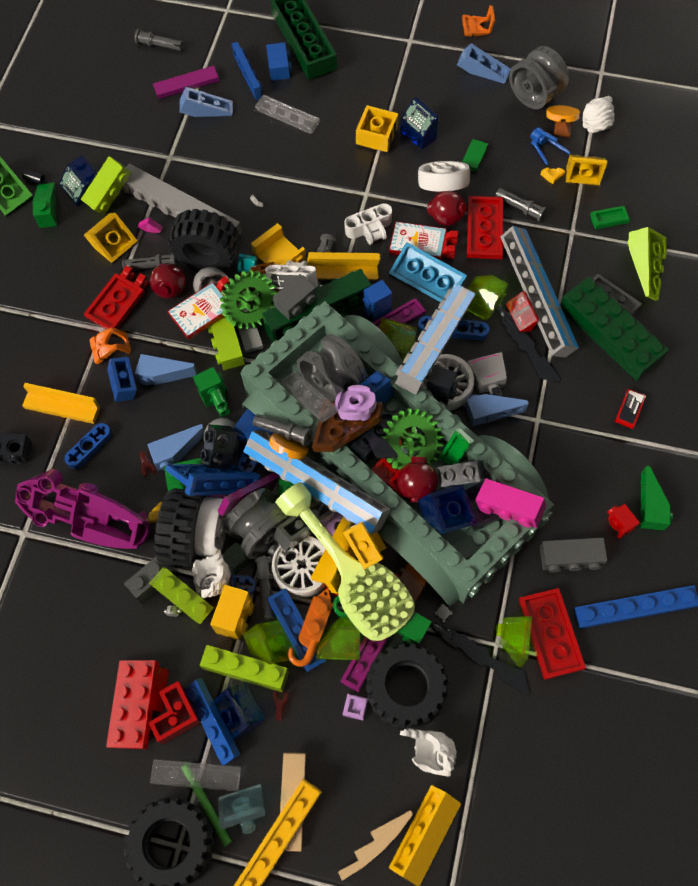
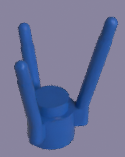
[530,127,571,165]

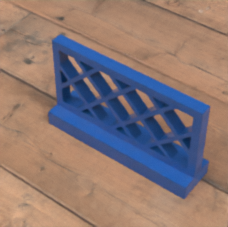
[165,464,260,496]

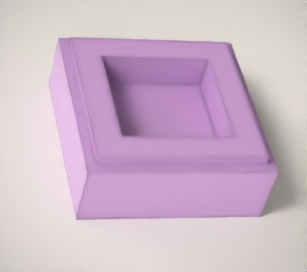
[343,694,368,721]

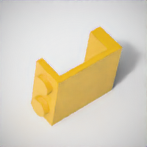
[251,223,306,265]
[343,521,387,569]

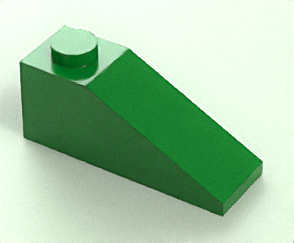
[33,183,57,228]
[640,466,673,531]

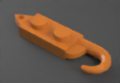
[288,588,333,667]

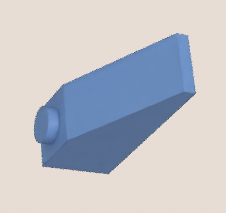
[457,44,511,83]
[180,87,233,117]
[134,354,197,385]
[465,394,528,427]
[147,424,204,471]

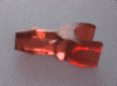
[139,451,156,477]
[273,691,288,721]

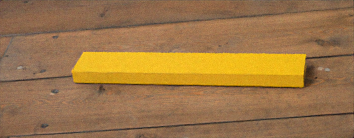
[234,778,322,886]

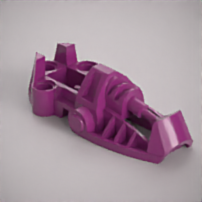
[15,469,150,549]

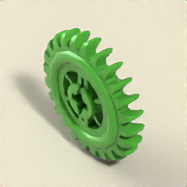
[220,270,277,330]
[382,408,444,470]

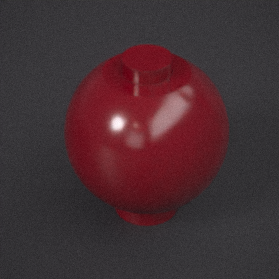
[427,191,466,226]
[150,263,186,299]
[397,456,438,503]

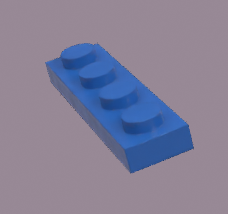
[232,42,263,100]
[267,588,326,672]
[185,678,241,766]

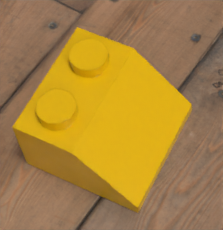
[566,155,607,185]
[84,213,138,263]

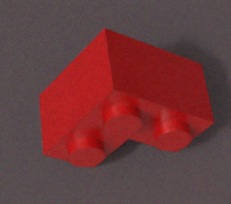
[148,681,201,745]

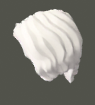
[582,96,615,132]
[192,545,231,599]
[400,728,457,776]

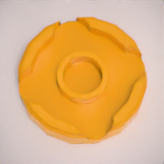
[546,105,580,122]
[269,433,309,460]

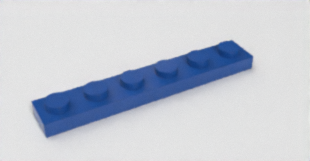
[573,585,698,629]

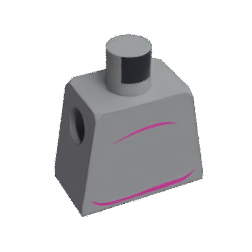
[467,352,507,396]

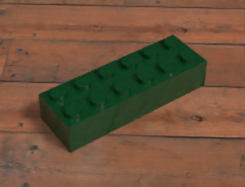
[270,0,337,80]
[262,269,371,343]
[560,277,669,381]

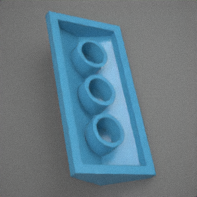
[389,242,467,302]

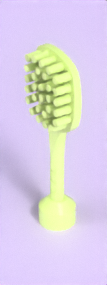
[276,482,415,641]

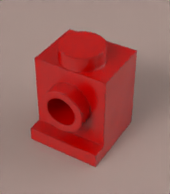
[607,504,640,539]

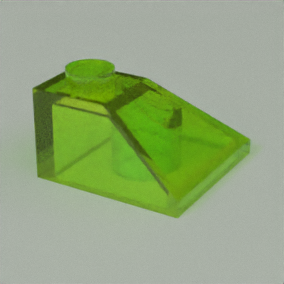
[467,275,508,321]
[379,317,417,361]
[317,616,361,660]
[496,616,532,667]
[243,621,299,665]

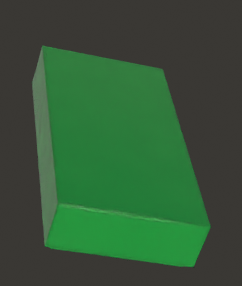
[462,139,488,172]
[590,206,630,229]
[439,428,474,465]

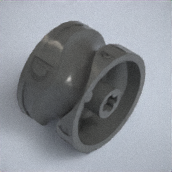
[509,46,569,109]
[297,334,366,402]
[223,488,292,559]

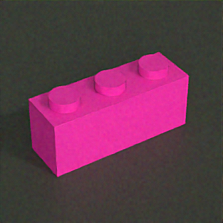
[476,478,546,528]

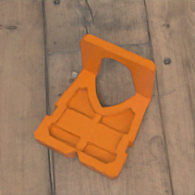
[462,6,495,37]
[89,328,131,364]

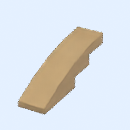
[280,752,306,852]
[338,810,413,880]

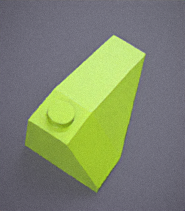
[628,227,667,301]

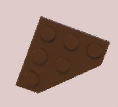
[312,402,383,452]

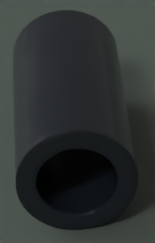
[22,169,45,184]

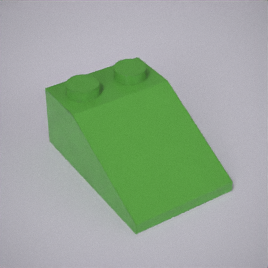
[0,157,33,216]

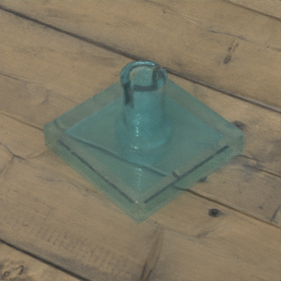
[218,784,266,834]

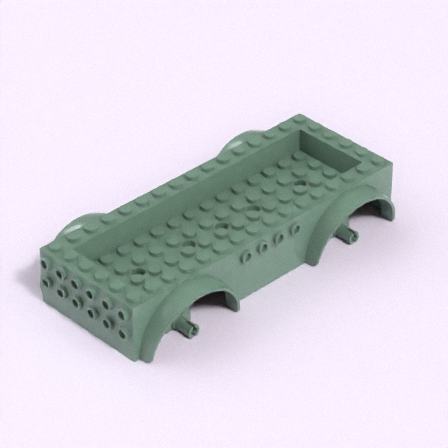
[240,301,554,607]

